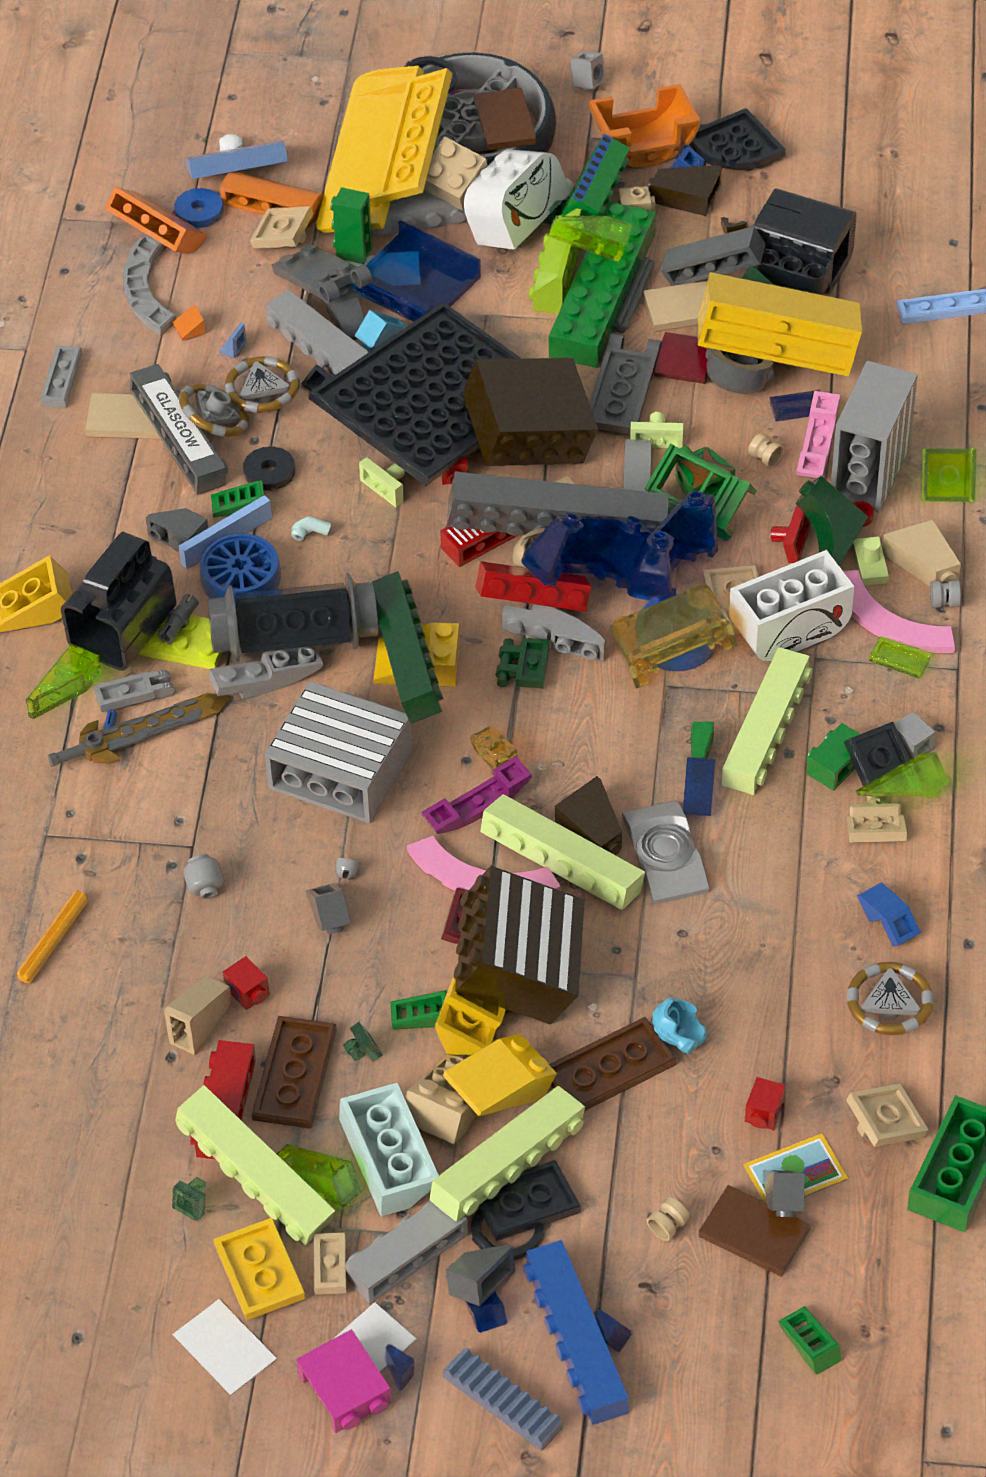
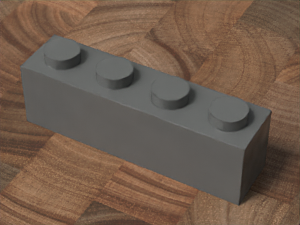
[661,226,766,286]

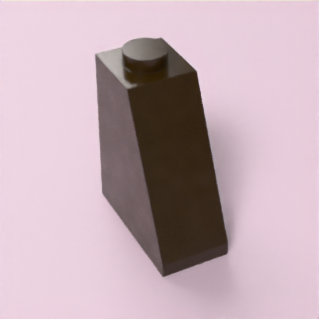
[648,165,722,216]
[555,776,622,856]

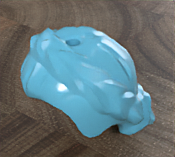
[652,997,708,1054]

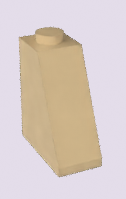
[882,519,961,586]
[164,975,232,1055]

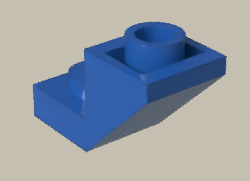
[857,882,921,946]

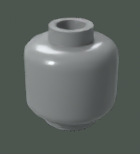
[183,854,224,899]

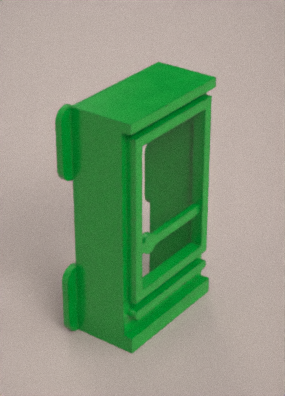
[644,443,757,541]

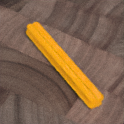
[17,891,88,984]

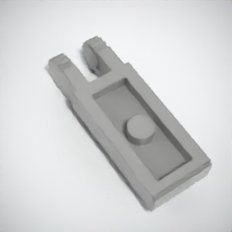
[94,669,175,713]

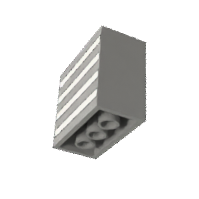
[831,360,918,512]
[264,681,413,824]

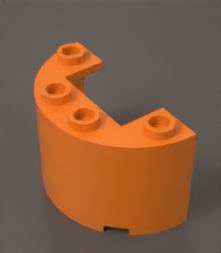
[589,84,701,167]

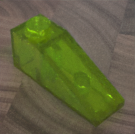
[548,216,632,262]
[26,644,102,719]
[856,753,950,798]
[276,1144,362,1209]

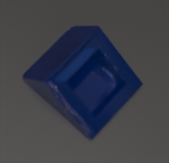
[465,1292,507,1333]
[594,1308,632,1352]
[385,1344,415,1391]

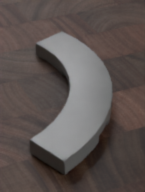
[123,233,176,336]

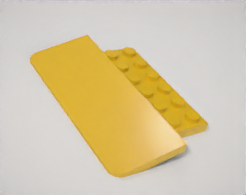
[316,66,452,233]

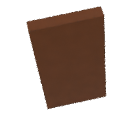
[252,1016,337,1129]
[549,1017,677,1111]

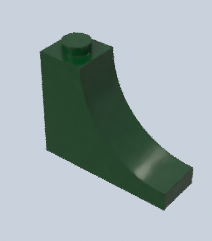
[796,476,868,566]

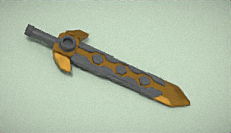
[48,693,230,767]

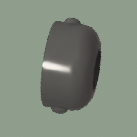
[706,348,774,394]

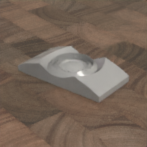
[622,800,709,905]

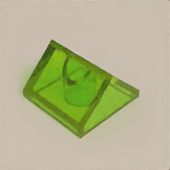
[920,448,976,502]

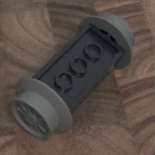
[208,573,378,662]

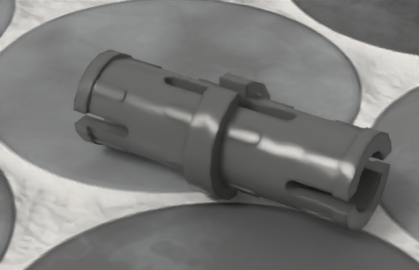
[157,594,199,644]

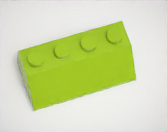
[529,209,581,314]

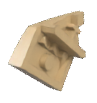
[847,792,907,842]

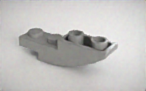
[502,604,605,662]
[208,646,323,699]

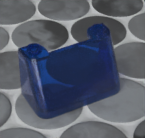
[626,491,718,605]
[521,513,651,588]

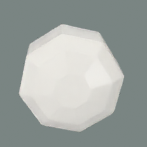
[219,134,243,152]

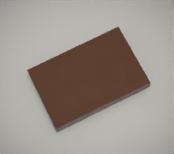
[474,88,536,150]
[698,1185,810,1277]

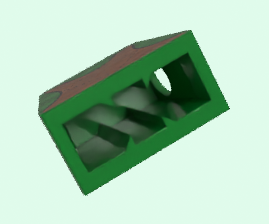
[675,446,736,504]

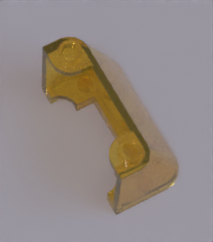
[610,584,737,689]

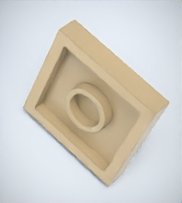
[250,206,313,249]
[846,1083,929,1147]

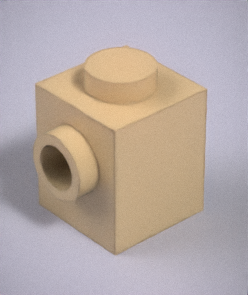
[619,186,655,211]

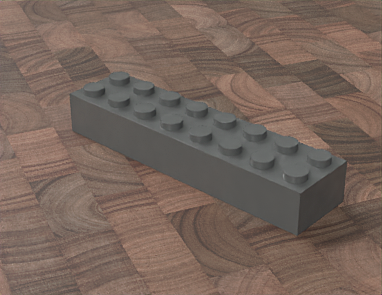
[447,472,668,549]

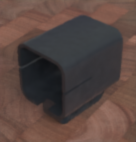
[753,188,856,295]
[61,531,177,671]

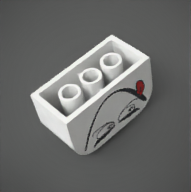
[464,149,571,249]
[729,550,854,661]

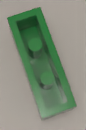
[330,187,373,265]

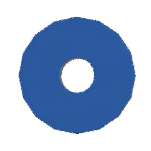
[174,188,223,228]

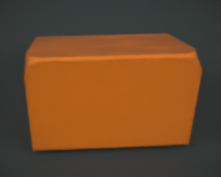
[173,305,206,341]

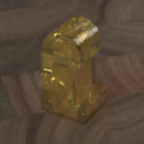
[470,726,518,774]

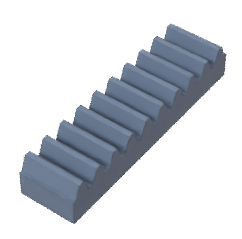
[443,1347,562,1451]

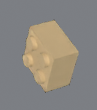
[424,136,488,211]

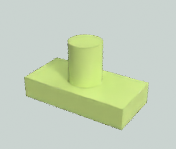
[630,412,683,448]
[359,457,405,507]
[852,536,889,586]

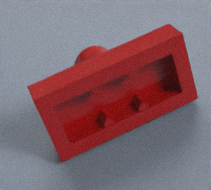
[770,506,811,563]

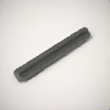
[614,257,655,332]

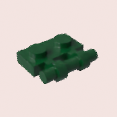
[495,638,550,689]

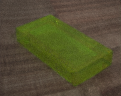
[869,636,931,679]

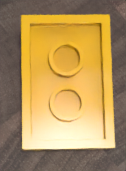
[213,1218,305,1321]

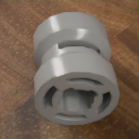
[930,580,960,608]

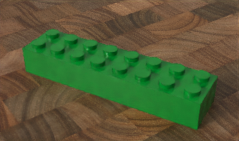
[549,202,656,368]

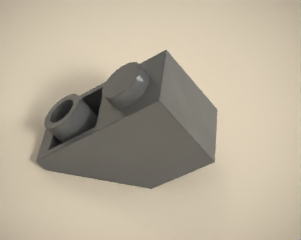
[146,508,208,552]

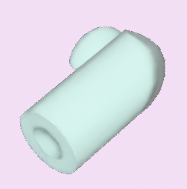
[291,516,331,541]

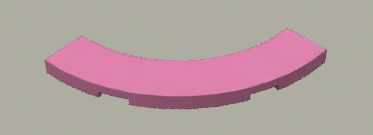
[843,570,955,653]
[407,836,561,891]

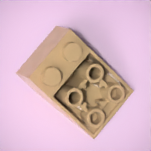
[405,1054,477,1144]

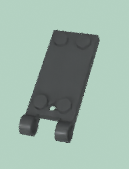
[272,245,372,304]
[590,333,662,435]

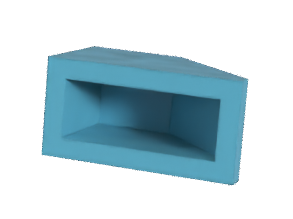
[355,310,408,352]

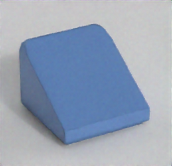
[219,323,247,358]

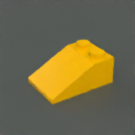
[0,555,72,633]
[374,623,460,687]
[443,1034,557,1116]

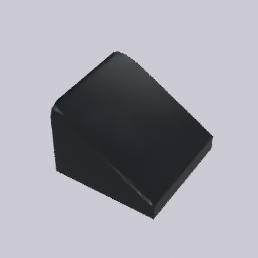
[301,364,332,392]

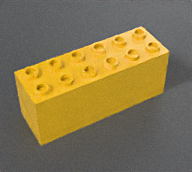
[698,272,862,377]

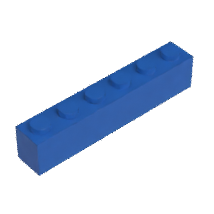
[523,1240,629,1425]

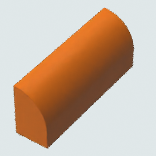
[220,171,324,227]
[105,186,208,254]

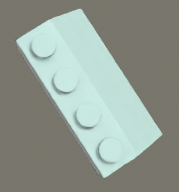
[339,1083,439,1217]

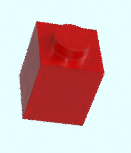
[223,956,270,1010]
[745,1077,786,1130]

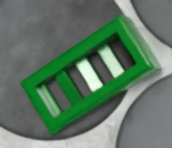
[211,481,264,517]
[691,722,714,783]
[390,990,447,1030]
[778,1306,842,1374]

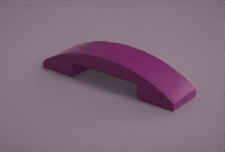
[421,756,532,834]

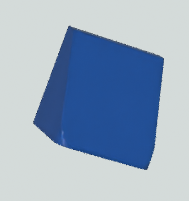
[670,145,706,168]

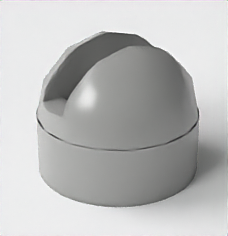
[336,858,360,880]

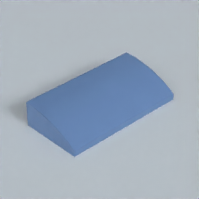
[185,140,288,179]

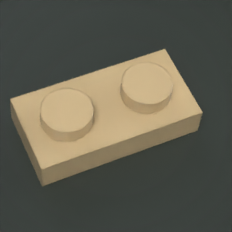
[314,1232,346,1295]

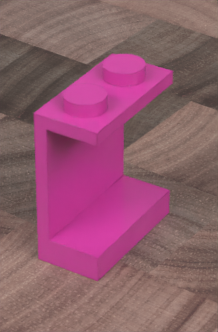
[296,1329,391,1433]

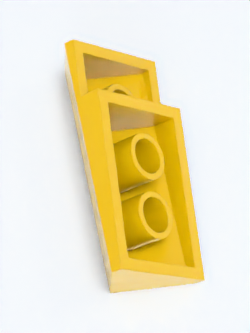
[435,975,506,1055]

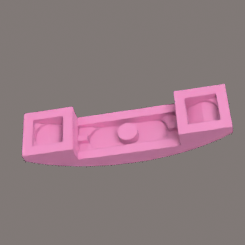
[796,391,840,478]

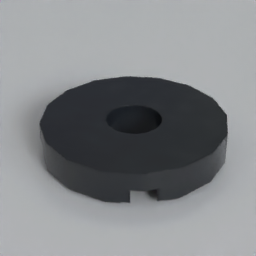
[243,446,295,491]

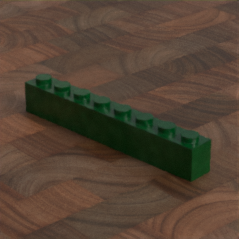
[372,571,444,724]

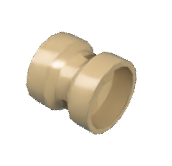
[748,433,785,468]
[646,1197,690,1241]

